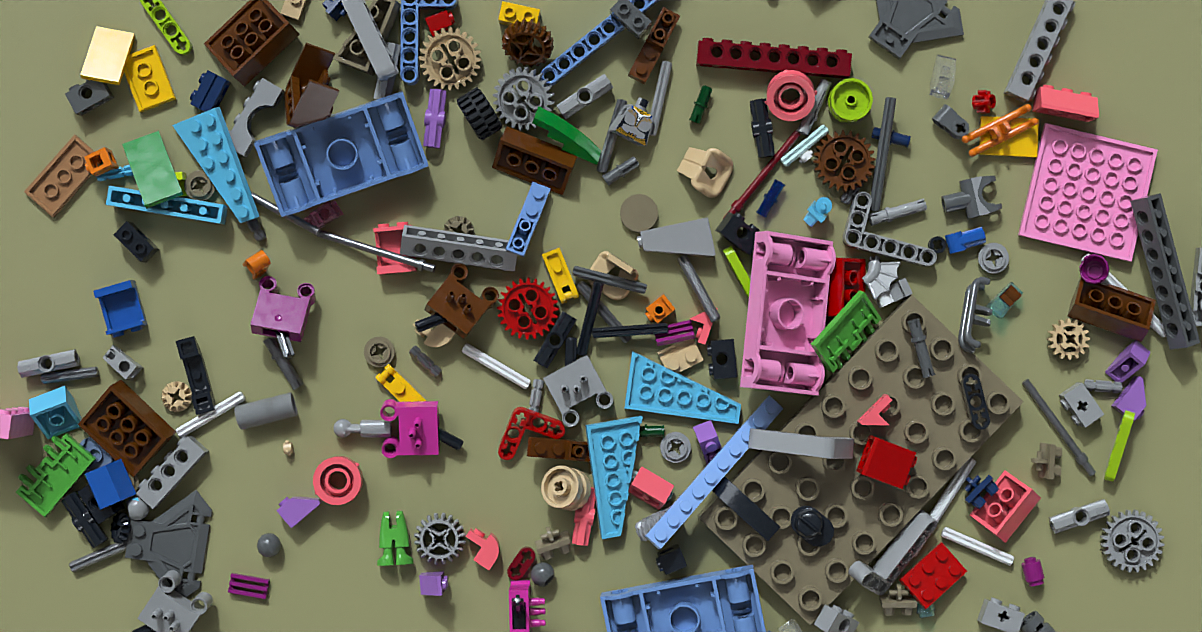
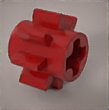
[972,90,996,114]

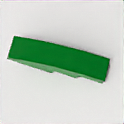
[532,106,601,165]

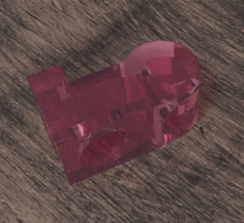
[303,200,344,229]

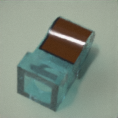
[985,282,1023,318]

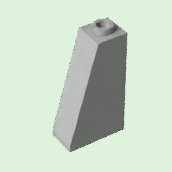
[637,217,716,257]

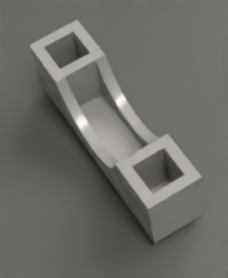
[229,78,285,157]

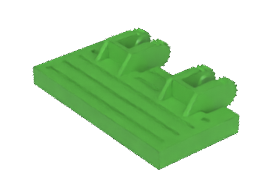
[810,291,881,373]
[16,433,96,517]

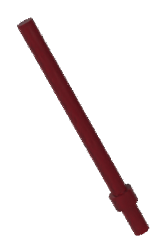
[723,130,801,219]

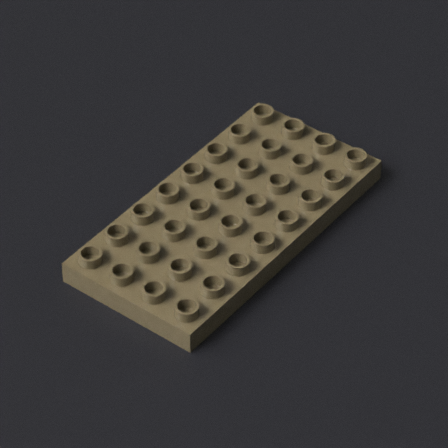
[697,295,1024,625]

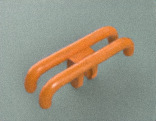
[961,104,1039,157]

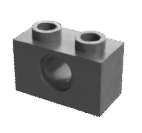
[610,0,652,39]
[65,79,114,116]

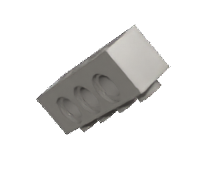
[136,435,209,509]

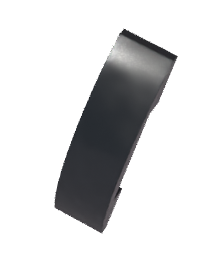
[175,336,215,415]
[712,476,781,541]

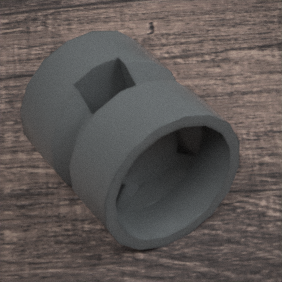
[1020,610,1055,632]

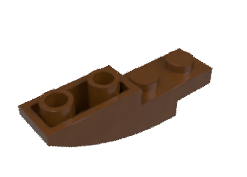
[628,7,680,85]
[527,437,590,462]

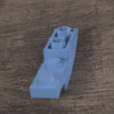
[506,182,551,257]

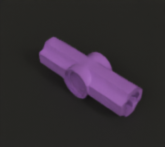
[423,89,447,149]

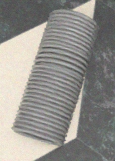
[235,392,297,430]

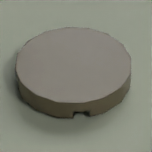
[620,194,658,232]

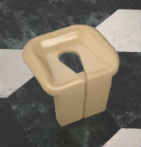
[677,147,733,198]
[588,251,639,300]

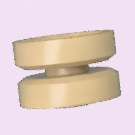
[541,466,591,511]

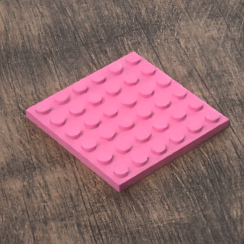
[1018,123,1158,262]

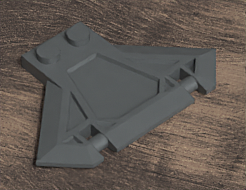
[868,0,964,59]
[125,489,212,598]

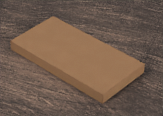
[24,135,103,217]

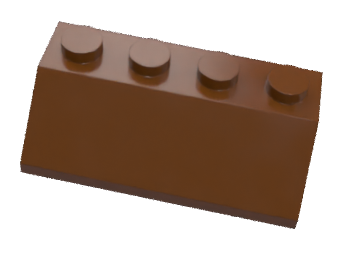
[492,126,577,195]
[1067,277,1156,342]

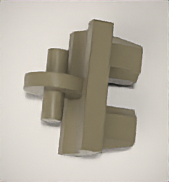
[1031,443,1062,479]
[535,526,571,560]
[879,584,917,616]

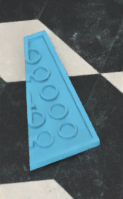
[172,107,260,223]
[624,351,741,424]
[585,416,643,539]

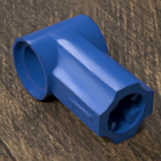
[945,227,986,254]

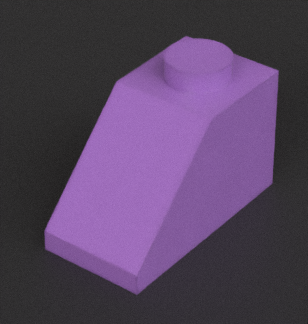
[1105,340,1150,383]
[1111,376,1146,421]
[276,496,324,528]

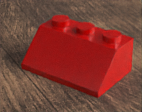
[826,258,866,316]

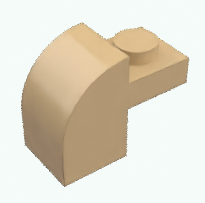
[413,319,456,347]

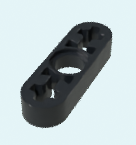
[961,374,990,430]

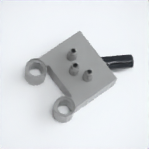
[543,337,613,427]
[132,570,213,632]

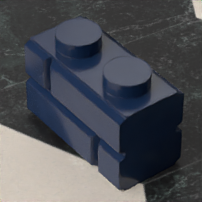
[190,70,231,112]

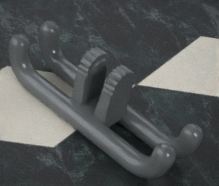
[958,277,993,353]

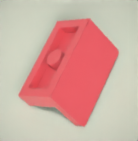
[628,467,674,510]

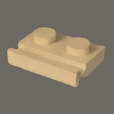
[657,339,703,373]

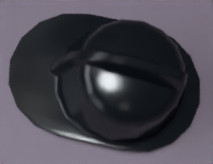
[791,506,834,547]

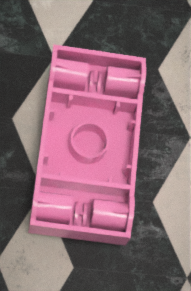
[740,231,836,396]

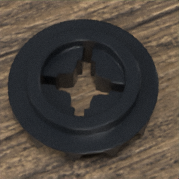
[110,513,131,544]

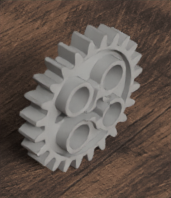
[493,67,555,130]
[1100,509,1165,572]

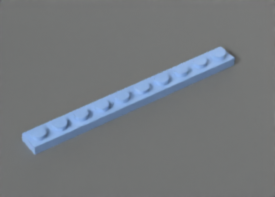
[645,395,783,549]

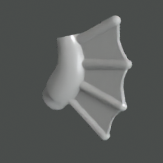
[862,255,901,300]

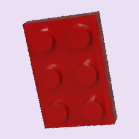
[899,542,967,610]

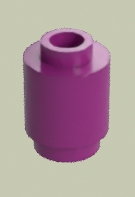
[1021,557,1045,586]

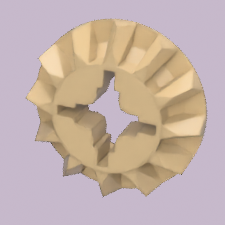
[161,381,192,412]

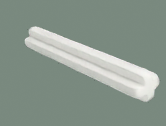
[462,344,531,389]
[176,392,245,438]
[941,527,1014,566]

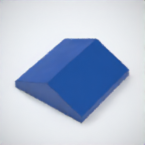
[84,459,136,509]

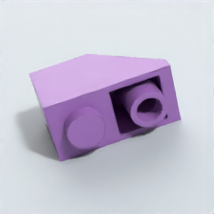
[693,420,722,465]
[419,571,448,596]

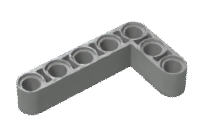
[842,192,937,266]
[748,428,854,459]
[848,509,937,595]

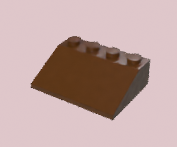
[204,0,300,87]
[78,380,177,477]

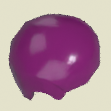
[1079,254,1110,285]

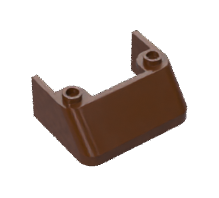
[285,42,339,128]

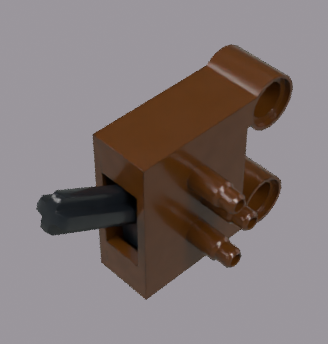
[415,264,499,339]

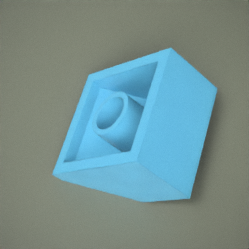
[29,386,82,439]

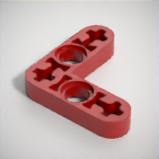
[498,407,565,460]

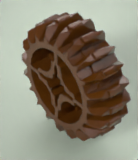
[502,18,554,68]

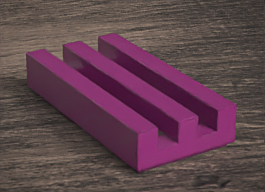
[655,320,695,346]
[228,573,270,599]

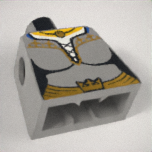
[608,97,654,146]

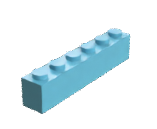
[106,186,228,225]

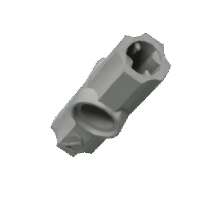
[373,42,401,99]
[556,74,613,120]
[17,349,80,378]
[1049,499,1110,534]

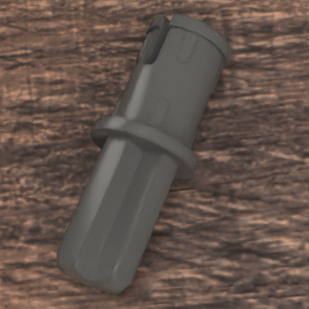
[602,157,639,186]

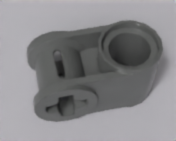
[932,104,969,139]

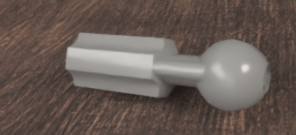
[334,419,392,438]

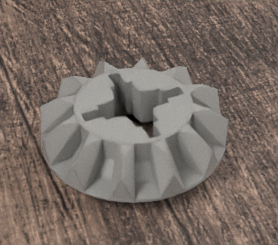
[978,243,1009,273]
[660,432,691,463]

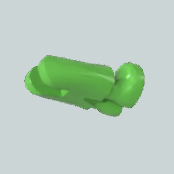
[377,511,414,566]

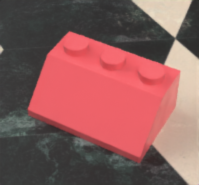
[1032,85,1099,122]
[970,470,1041,543]

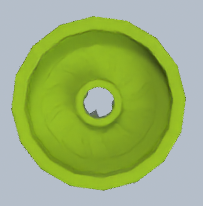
[827,78,873,123]

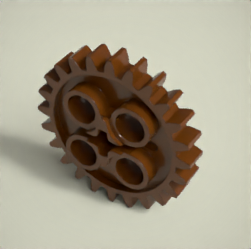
[813,130,876,193]

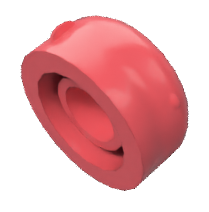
[765,70,817,121]
[313,456,363,505]

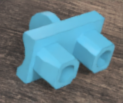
[803,197,832,227]

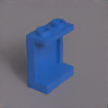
[93,280,148,338]

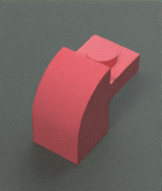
[465,528,500,570]

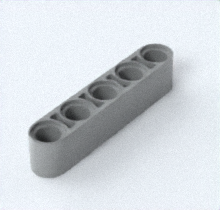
[341,0,399,82]

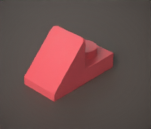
[689,308,718,345]
[857,394,892,425]

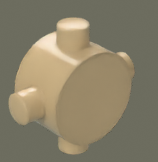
[283,440,293,456]

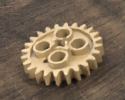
[418,27,481,90]

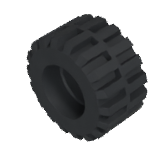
[457,87,502,141]

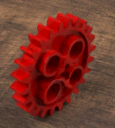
[497,277,559,340]

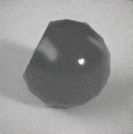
[257,533,281,557]
[531,562,555,587]

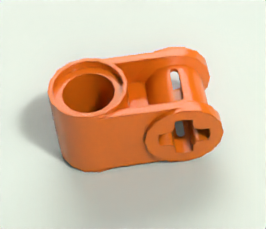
[242,250,271,280]

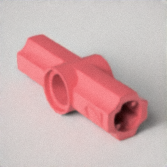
[572,487,596,546]

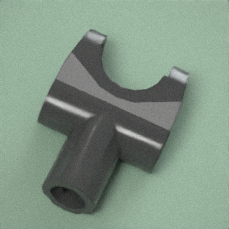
[941,176,1002,219]

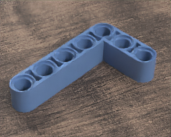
[400,0,458,86]

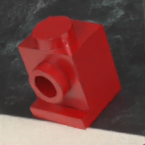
[425,10,456,37]

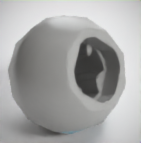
[126,496,149,520]

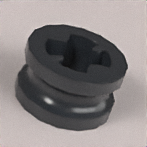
[928,236,946,254]

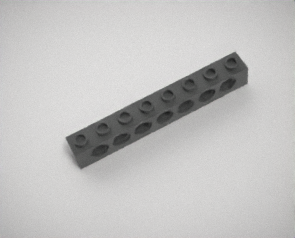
[1130,193,1200,350]

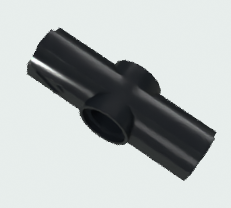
[749,98,775,158]
[533,311,577,369]
[61,491,109,548]

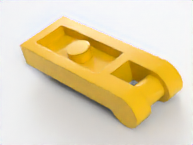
[542,247,579,304]
[375,364,427,402]

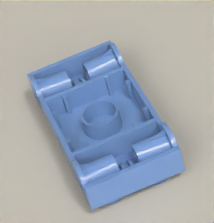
[254,91,429,217]
[600,565,766,632]

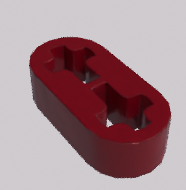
[507,546,536,580]

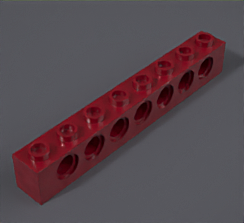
[696,38,852,79]

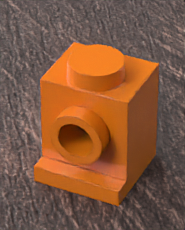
[84,147,119,176]
[645,294,675,323]

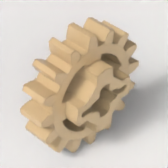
[1046,318,1090,360]

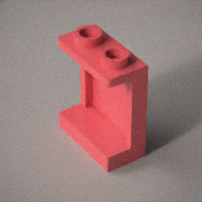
[373,222,417,275]

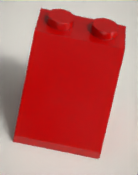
[856,435,917,489]

